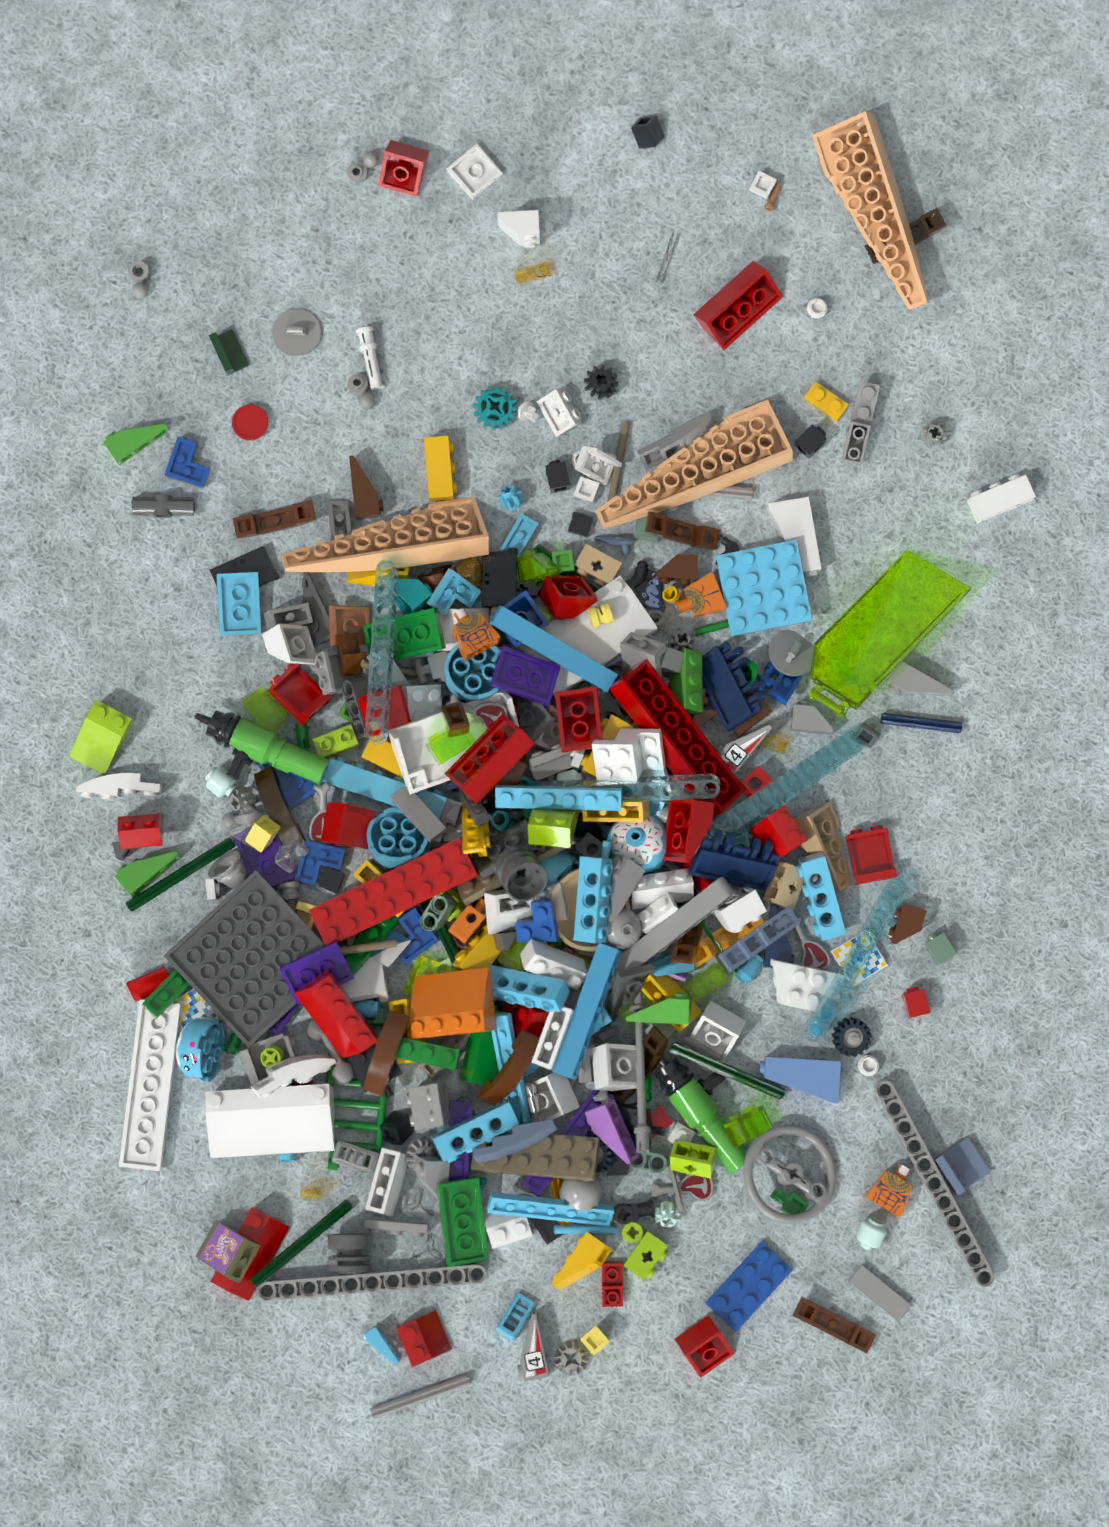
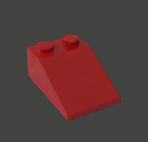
[555,687,603,753]
[663,798,714,863]

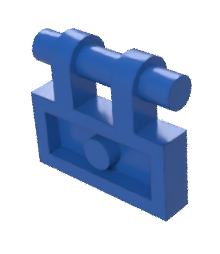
[757,662,803,706]

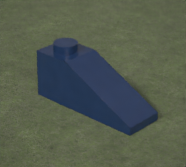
[763,904,794,969]

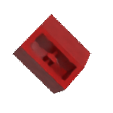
[501,1001,549,1038]

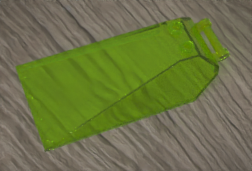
[808,549,971,718]

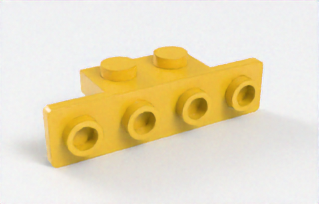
[462,801,491,857]

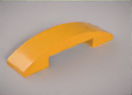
[693,918,765,968]

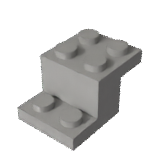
[406,1083,452,1130]

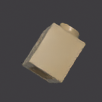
[574,544,622,587]
[763,861,804,911]

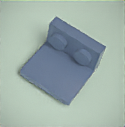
[933,1138,990,1195]

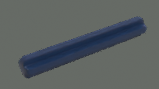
[880,713,962,733]

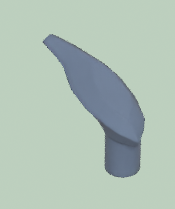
[594,536,633,555]

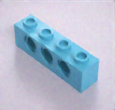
[796,852,846,941]
[573,856,613,943]
[489,965,570,1012]
[431,1100,520,1162]

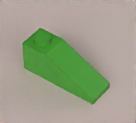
[103,424,170,466]
[115,851,181,898]
[626,993,692,1025]

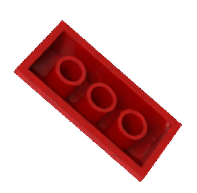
[693,261,784,350]
[444,714,535,804]
[294,968,378,1058]
[210,1207,290,1301]

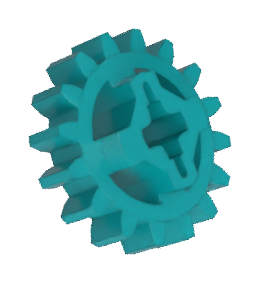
[473,385,517,431]

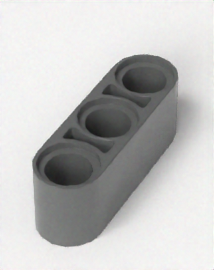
[342,676,372,738]

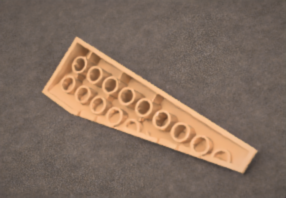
[812,111,929,310]
[595,399,793,529]
[281,497,489,572]

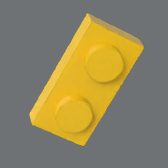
[803,381,849,422]

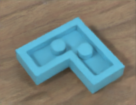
[427,568,481,615]

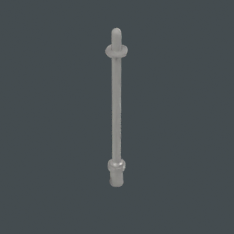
[629,989,651,1153]

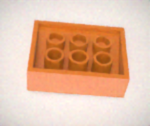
[409,967,496,1039]

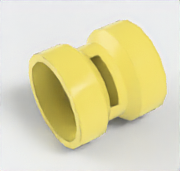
[587,603,613,628]

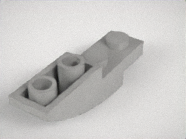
[841,381,880,466]
[637,412,715,470]

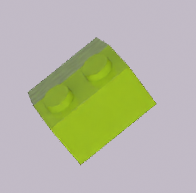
[69,699,135,775]
[528,809,580,848]

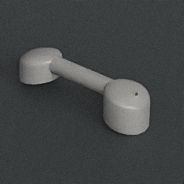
[307,1019,354,1086]

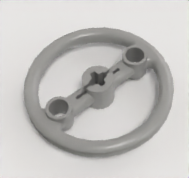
[743,1125,836,1224]

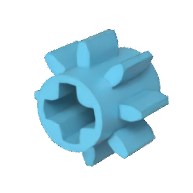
[497,485,525,510]

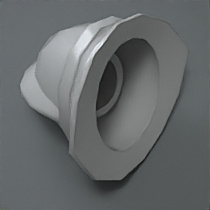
[208,851,248,889]

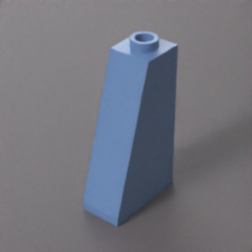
[760,1057,841,1103]

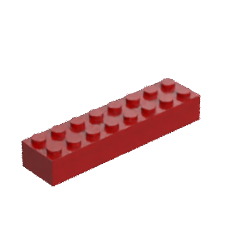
[609,658,746,817]
[309,837,480,945]

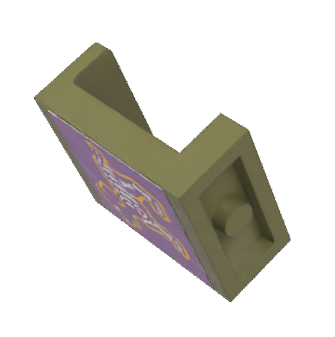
[195,1220,260,1283]

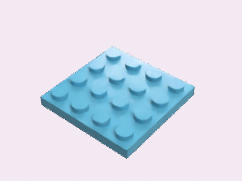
[716,539,813,637]

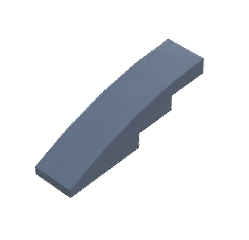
[718,906,801,972]
[472,1119,558,1163]

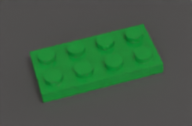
[363,608,446,661]
[436,1176,489,1267]

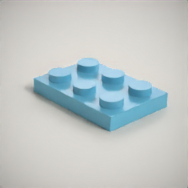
[217,572,261,636]

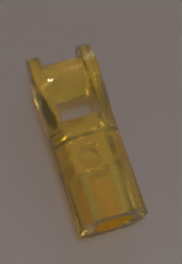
[514,262,553,284]
[755,729,790,755]

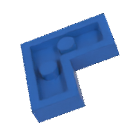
[164,437,211,489]
[295,840,346,885]
[515,899,560,942]
[397,906,439,965]

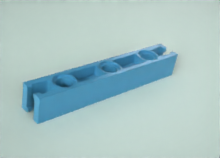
[489,605,618,692]
[552,943,622,1080]

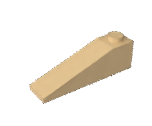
[793,801,851,892]

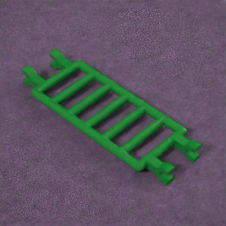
[325,997,388,1173]

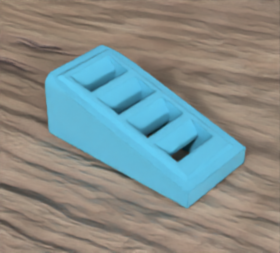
[648,953,695,976]
[496,1292,536,1341]
[362,1326,400,1365]

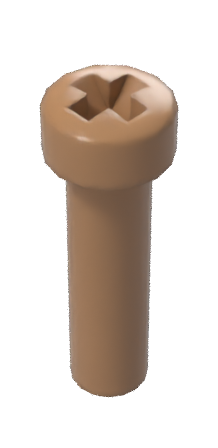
[764,182,782,211]

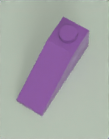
[585,1099,639,1164]

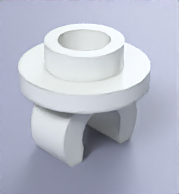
[518,401,540,422]

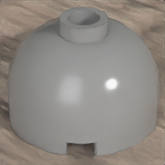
[606,908,642,949]
[559,1176,602,1211]

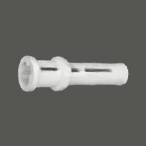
[356,326,384,390]

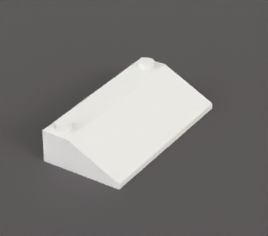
[519,576,658,698]
[388,690,519,794]
[205,1084,335,1158]

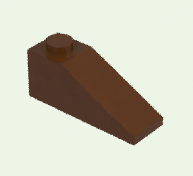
[349,455,384,520]

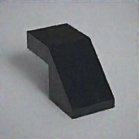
[573,812,613,843]

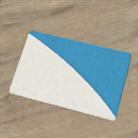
[371,930,411,967]

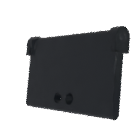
[210,546,280,587]
[482,548,518,608]

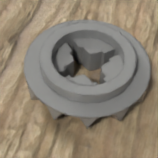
[405,1138,436,1171]
[555,1341,588,1376]

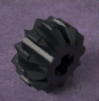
[584,364,619,400]

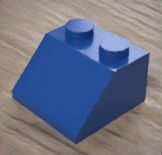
[492,590,549,648]

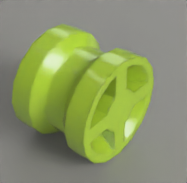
[260,1045,284,1067]
[622,1222,643,1243]

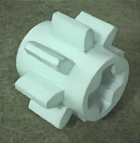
[655,1201,680,1227]

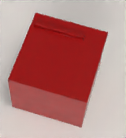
[320,802,375,850]

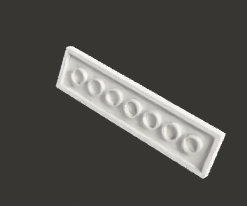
[119,1000,182,1171]

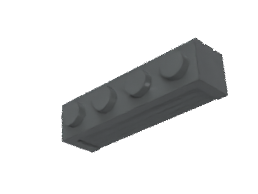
[459,789,488,826]

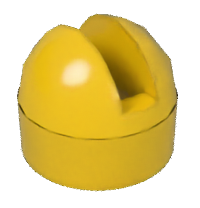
[662,586,681,604]

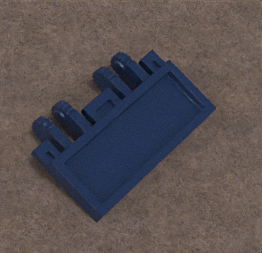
[702,641,767,732]
[688,829,781,891]

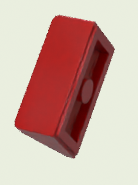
[126,967,169,1002]

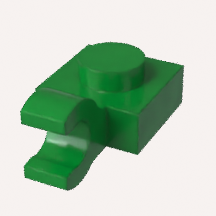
[769,1188,809,1214]

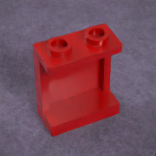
[268,663,335,726]
[846,825,898,885]

